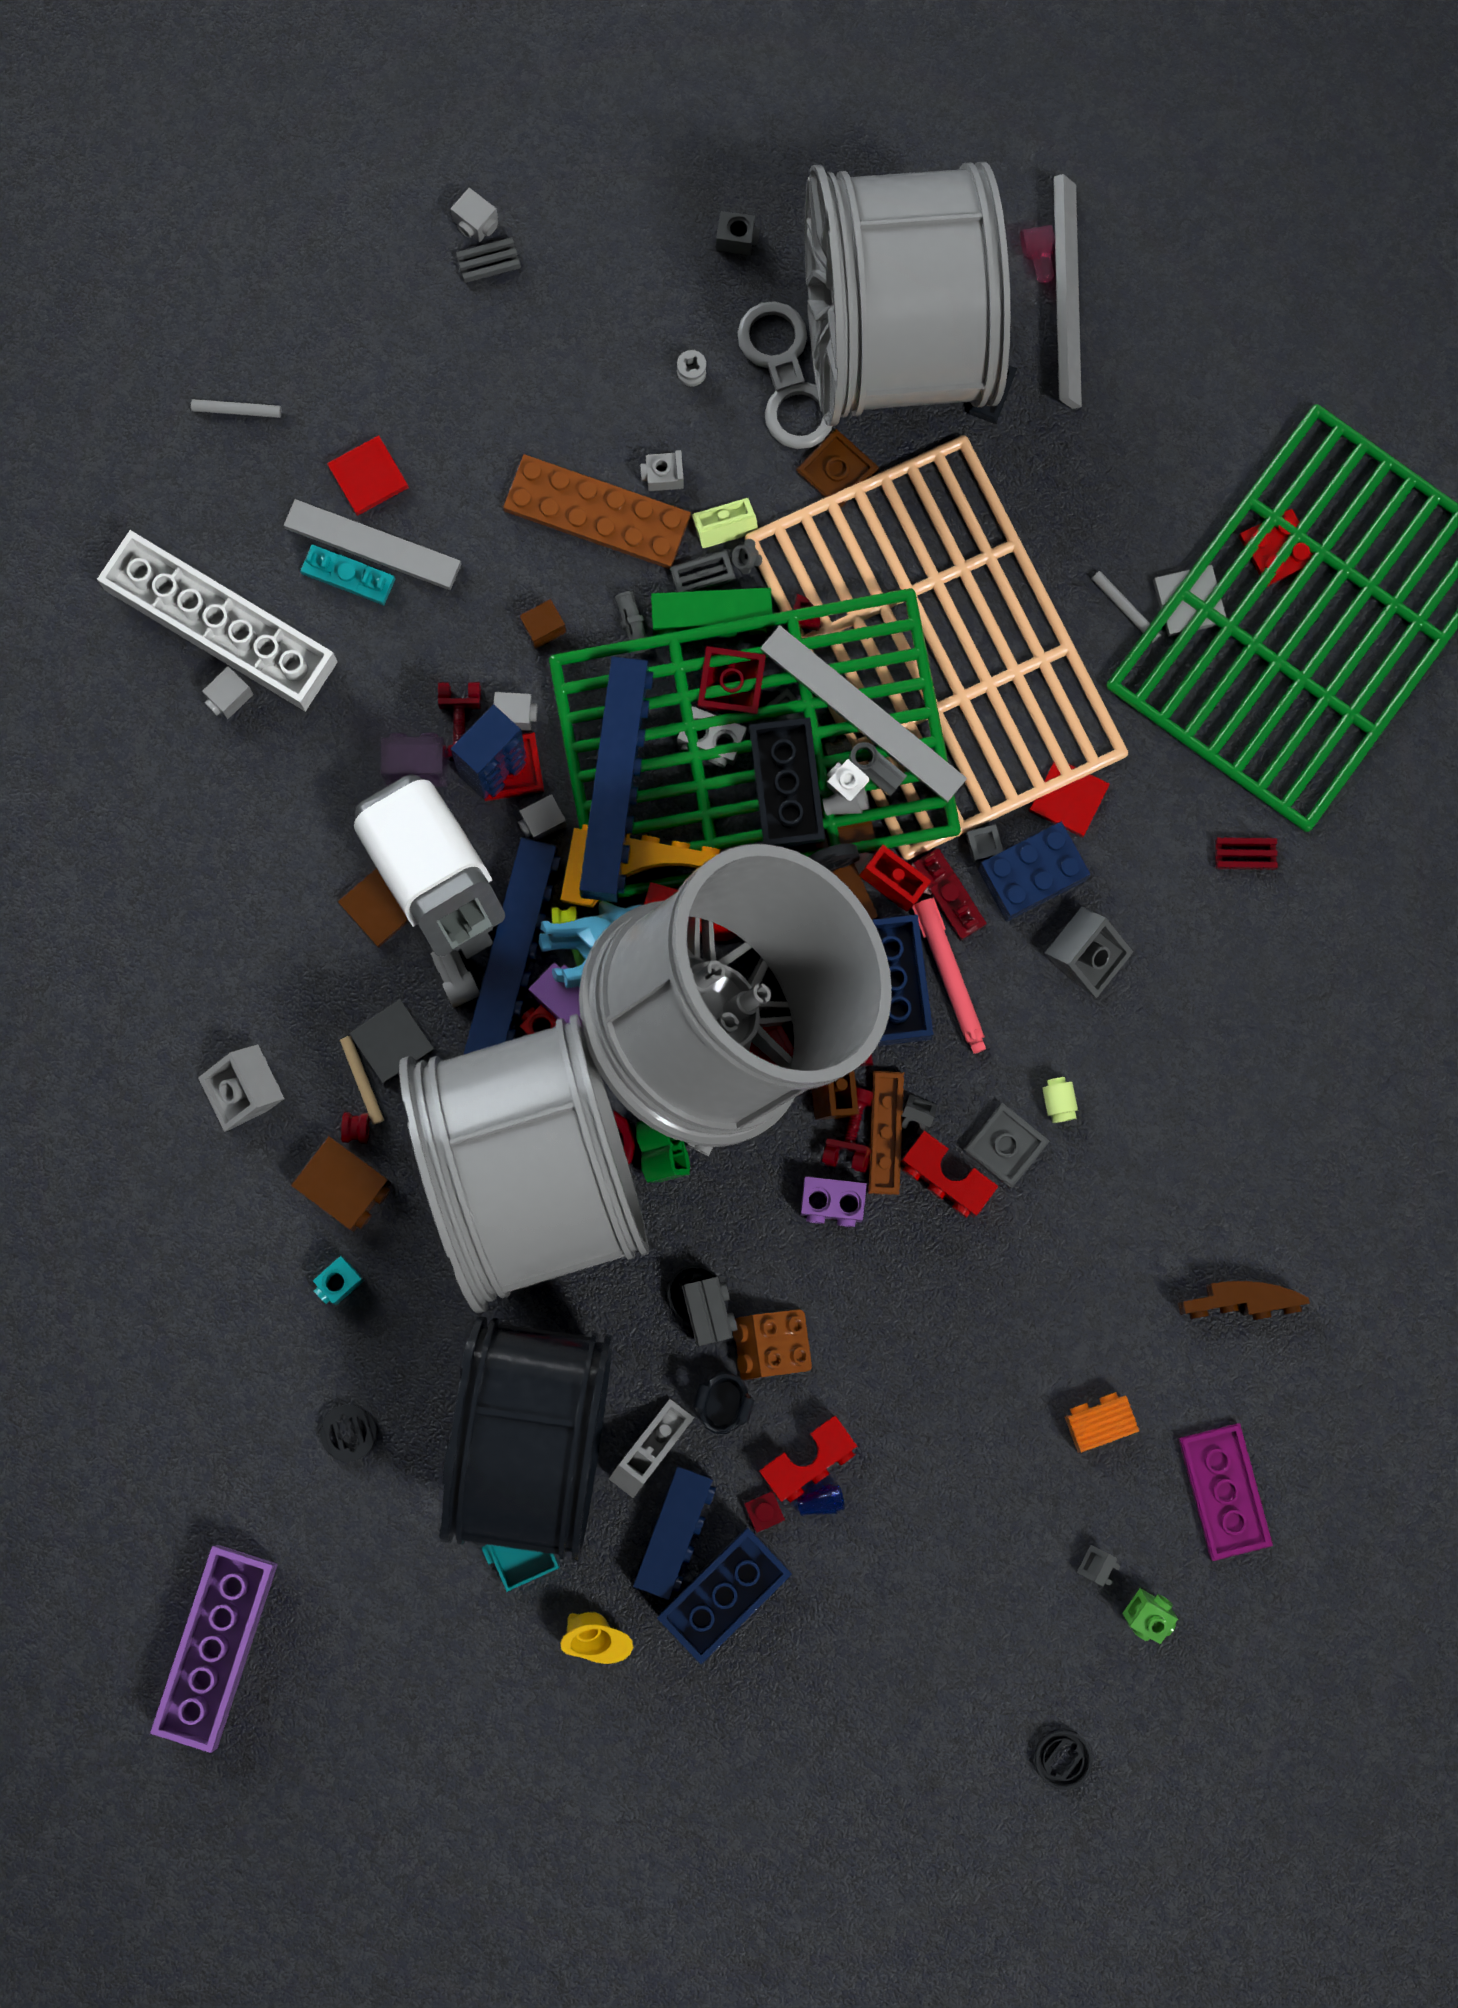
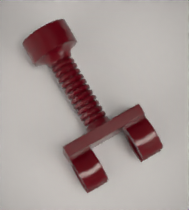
[438,682,481,762]
[822,1088,874,1172]

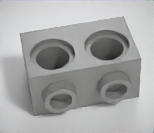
[677,706,747,767]

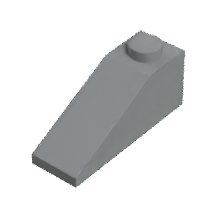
[609,1399,694,1498]

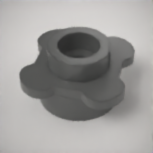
[732,539,762,574]

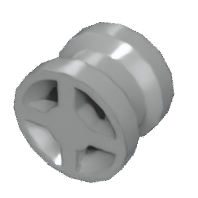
[677,350,706,387]

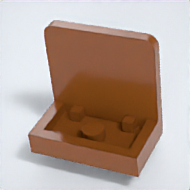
[733,1309,812,1380]

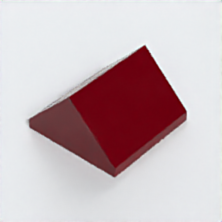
[697,646,766,714]

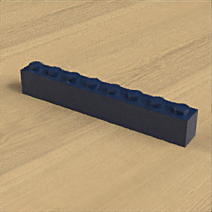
[579,657,654,902]
[463,838,561,1055]

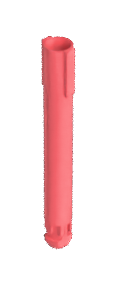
[912,897,986,1054]

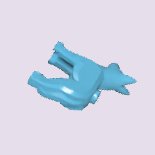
[539,901,641,988]

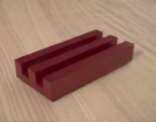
[1215,837,1278,870]

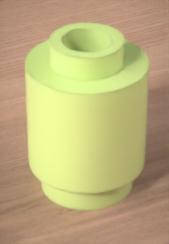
[1042,1077,1078,1123]

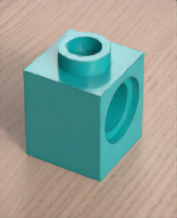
[313,1256,365,1305]

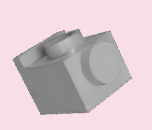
[640,450,684,491]

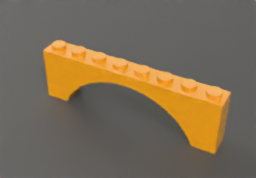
[560,824,720,908]

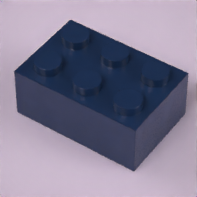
[978,821,1090,922]

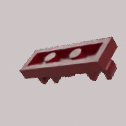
[912,848,987,941]

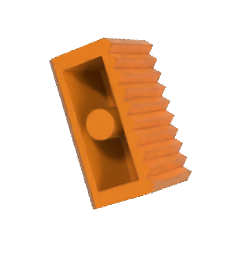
[1065,1392,1139,1453]

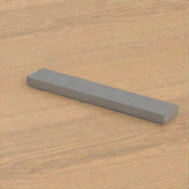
[284,499,461,591]

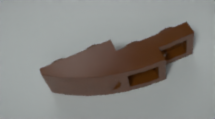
[1178,1281,1310,1320]

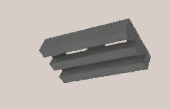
[456,237,521,283]
[670,550,736,592]

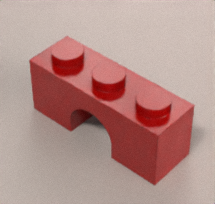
[901,1130,999,1218]
[758,1415,857,1503]

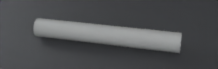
[191,399,282,418]
[1092,571,1161,643]

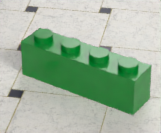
[651,588,773,637]

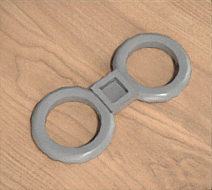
[737,301,833,449]

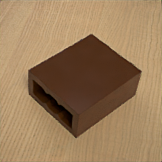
[291,1136,391,1232]

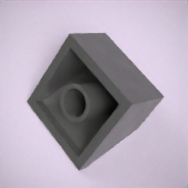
[1045,907,1133,998]

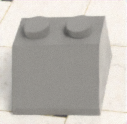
[198,1044,284,1132]

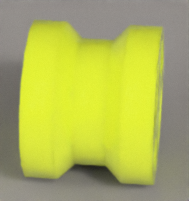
[552,906,577,924]

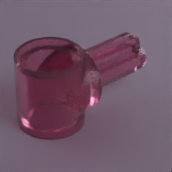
[1020,225,1055,283]

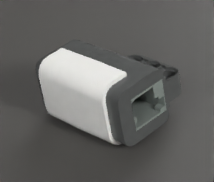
[354,775,505,959]

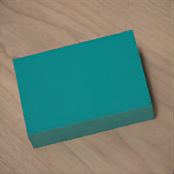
[481,1545,560,1592]

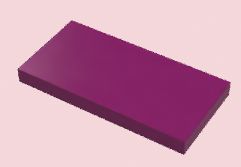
[1178,1423,1273,1561]

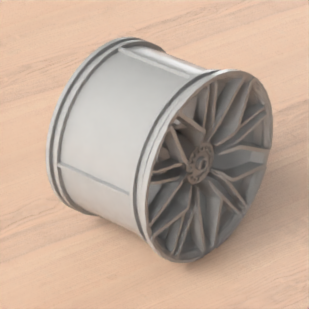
[805,161,1010,426]
[579,844,892,1147]
[399,1014,649,1314]

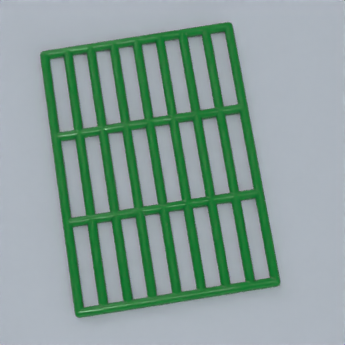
[1106,404,1458,832]
[549,588,961,902]

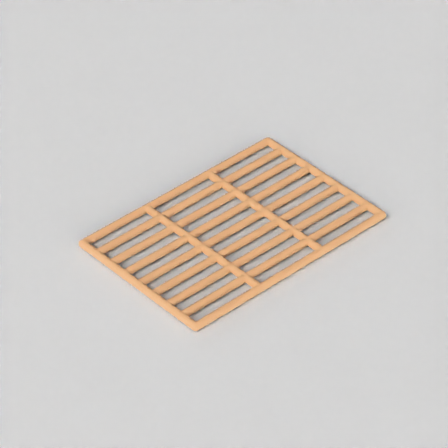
[745,435,1128,860]

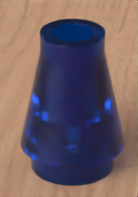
[797,1483,845,1516]

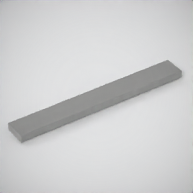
[1054,174,1082,409]
[760,625,967,803]

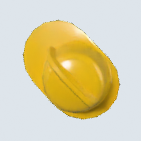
[560,1612,633,1664]

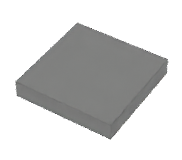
[1153,565,1226,637]

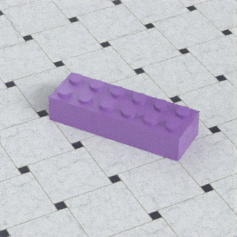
[150,1545,278,1753]

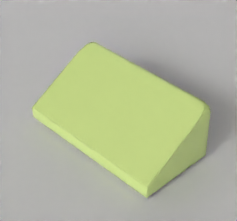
[692,498,758,548]

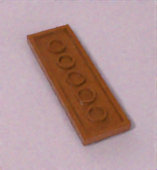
[503,454,691,569]

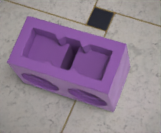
[800,1177,867,1227]

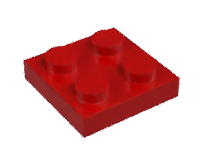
[1239,509,1313,587]

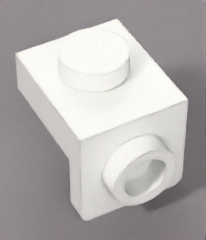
[827,759,869,801]

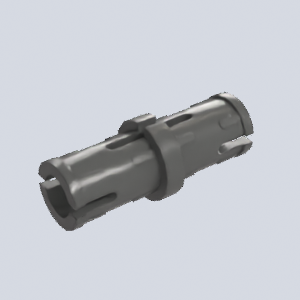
[615,591,649,654]

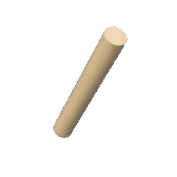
[340,1036,384,1125]

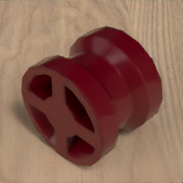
[341,1112,370,1144]

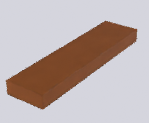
[868,1071,904,1195]

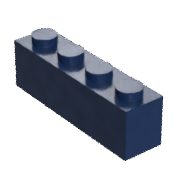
[633,1466,716,1600]

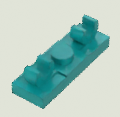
[300,545,395,605]

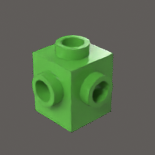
[1123,1588,1178,1644]

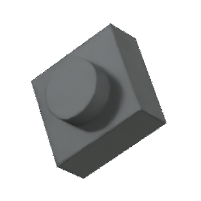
[966,824,1003,863]

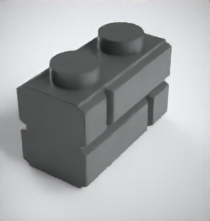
[682,1277,737,1347]

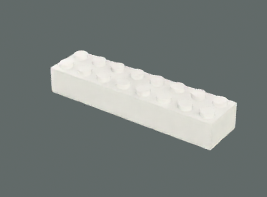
[97,530,337,711]

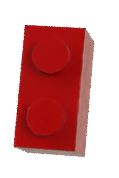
[858,845,931,912]

